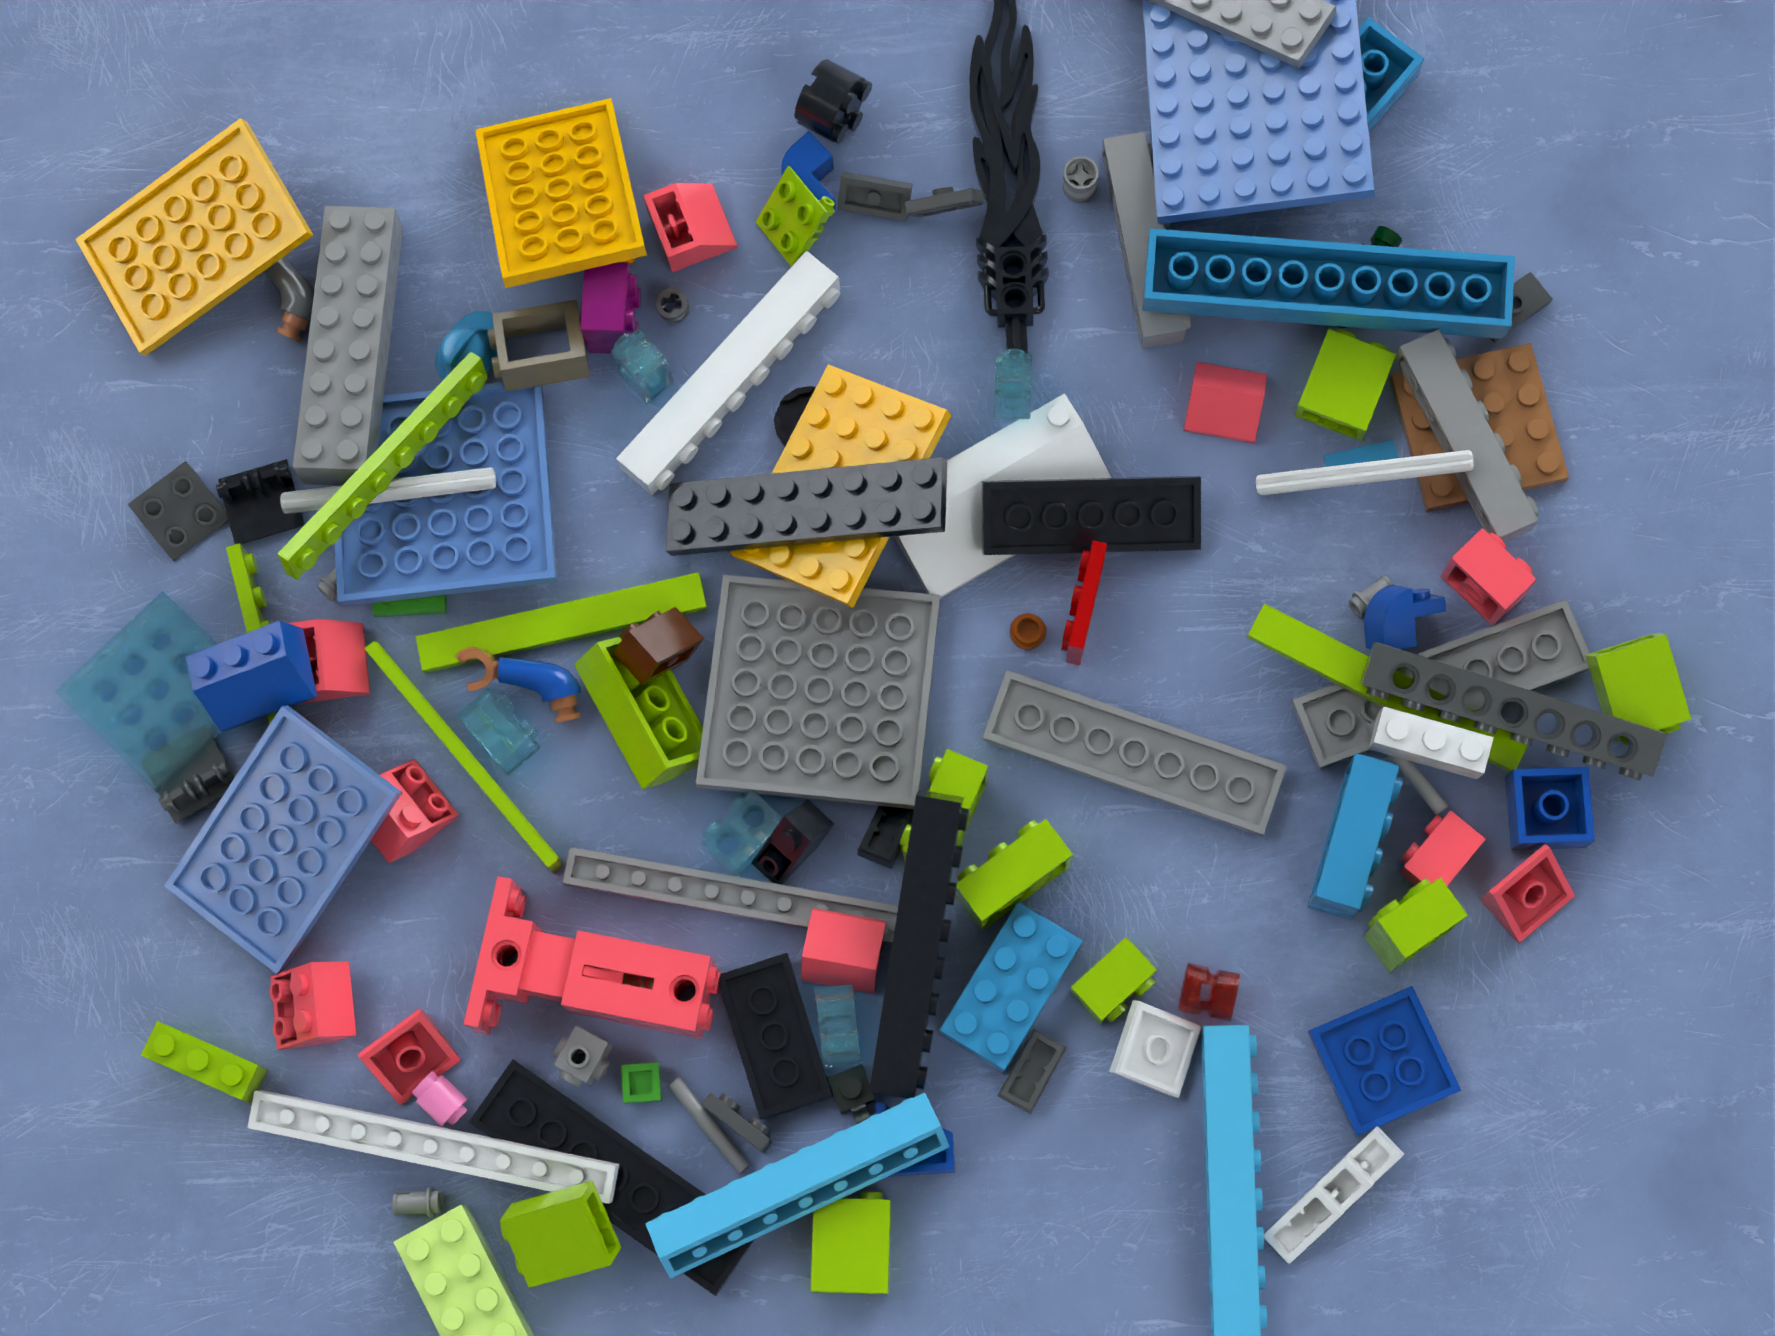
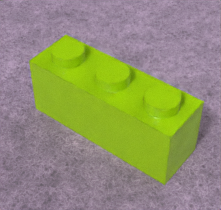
[141,1021,269,1104]

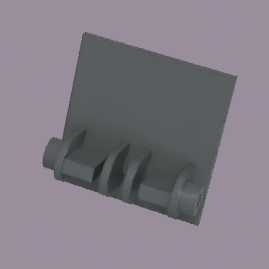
[128,461,228,561]
[142,725,235,824]

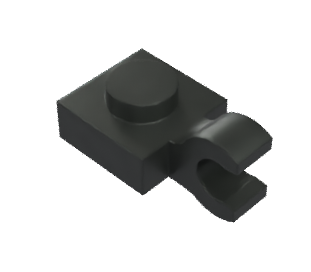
[827,1064,876,1124]

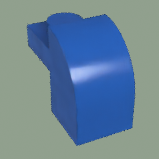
[781,131,836,217]
[1364,584,1446,650]

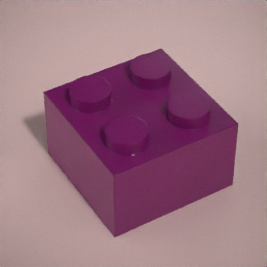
[580,262,641,354]

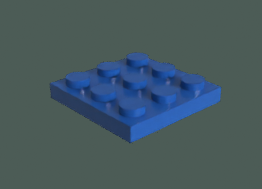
[1308,986,1461,1137]

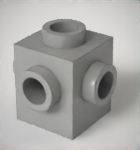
[553,1025,613,1088]

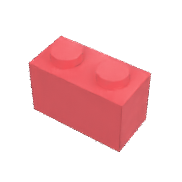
[1399,810,1486,886]

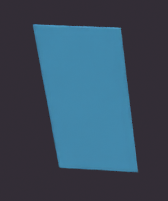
[1323,439,1398,467]

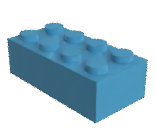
[1359,17,1424,133]
[1308,753,1403,920]
[939,902,1083,1074]

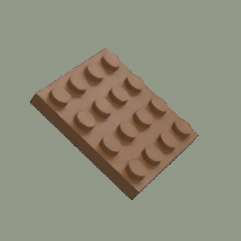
[1389,343,1569,512]

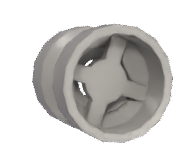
[1062,156,1099,202]

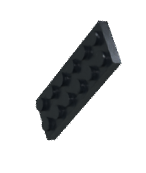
[982,476,1201,555]

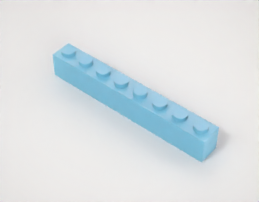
[1201,1025,1267,1336]
[645,1092,950,1279]

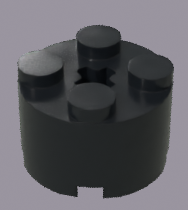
[794,59,872,144]

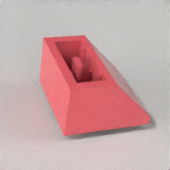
[643,183,738,273]
[288,619,371,704]
[371,759,459,863]
[269,962,356,1050]

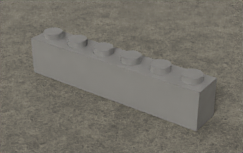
[1102,131,1191,349]
[1395,329,1539,542]

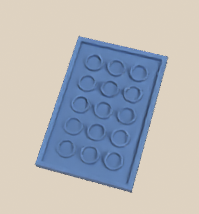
[164,705,402,974]

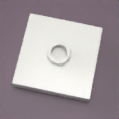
[1109,1000,1202,1098]

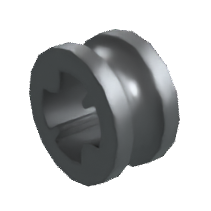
[656,288,690,323]

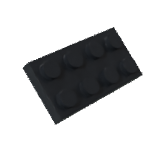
[718,953,833,1120]

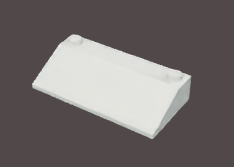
[893,393,1111,598]

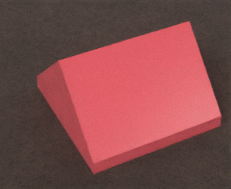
[1184,362,1267,444]
[1480,844,1575,943]
[801,908,886,994]
[357,1009,461,1105]

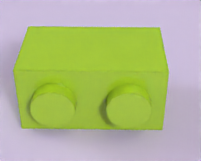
[1070,937,1157,1024]

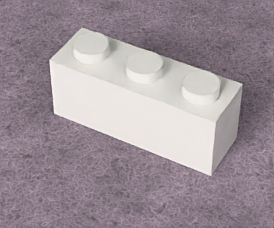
[1368,706,1494,779]

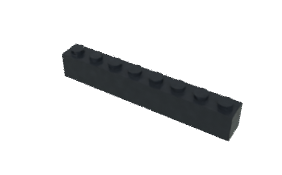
[869,790,969,1099]

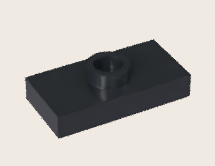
[857,806,914,869]

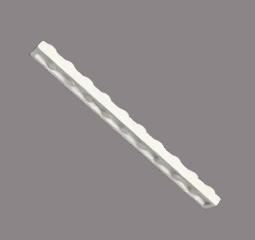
[247,1090,619,1204]

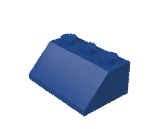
[186,620,317,732]

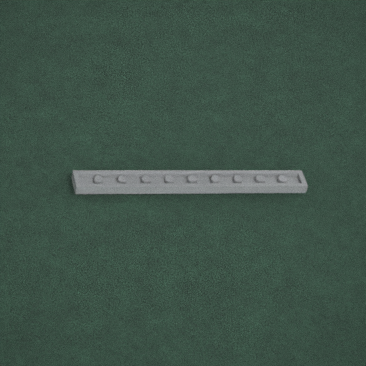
[562,847,898,944]

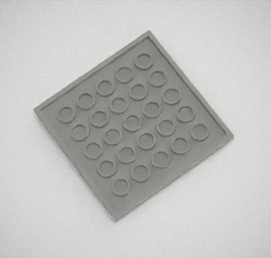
[696,574,940,809]

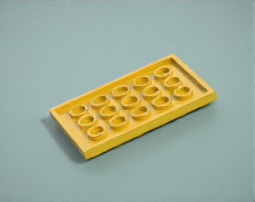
[475,98,647,288]
[75,118,313,356]
[730,364,952,608]

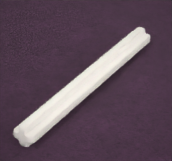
[1256,450,1474,495]
[280,467,497,514]

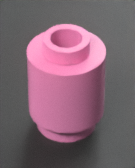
[411,1071,468,1127]

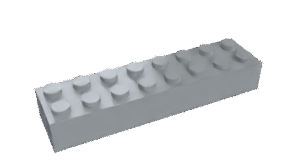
[293,206,403,485]

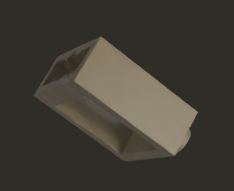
[488,299,590,392]

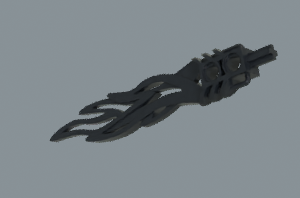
[969,0,1049,358]

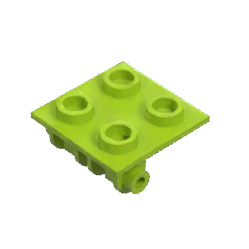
[755,166,835,267]

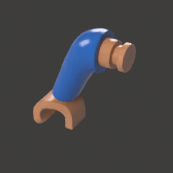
[455,647,582,723]

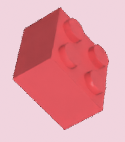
[1440,528,1537,626]

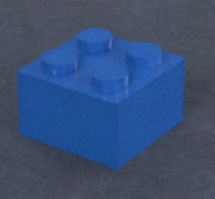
[1505,767,1595,850]

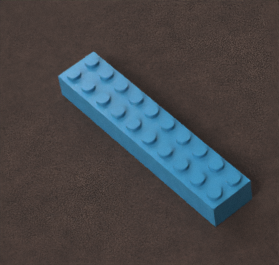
[1142,228,1515,339]

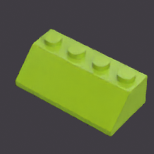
[574,637,703,790]

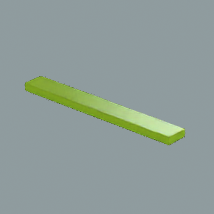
[415,572,707,674]
[1246,603,1528,773]
[364,641,563,873]

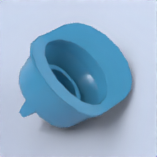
[435,311,508,380]

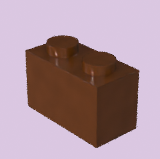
[613,607,704,685]

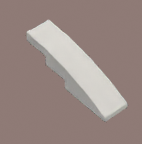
[1264,1126,1404,1264]

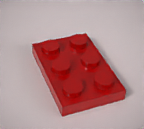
[1061,540,1107,665]

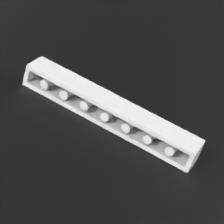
[616,251,840,496]

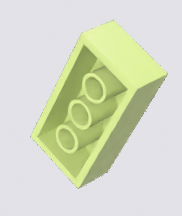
[393,1204,534,1336]

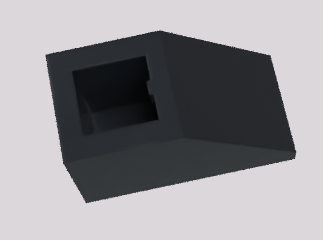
[751,799,834,885]

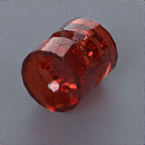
[1178,963,1240,1022]

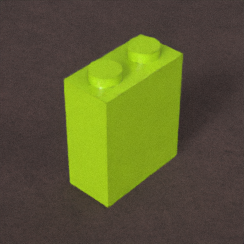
[1294,329,1396,442]
[1585,632,1691,745]
[499,1180,621,1288]
[811,1192,891,1294]

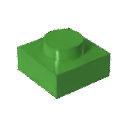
[621,1062,662,1104]

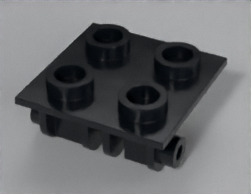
[216,459,305,544]

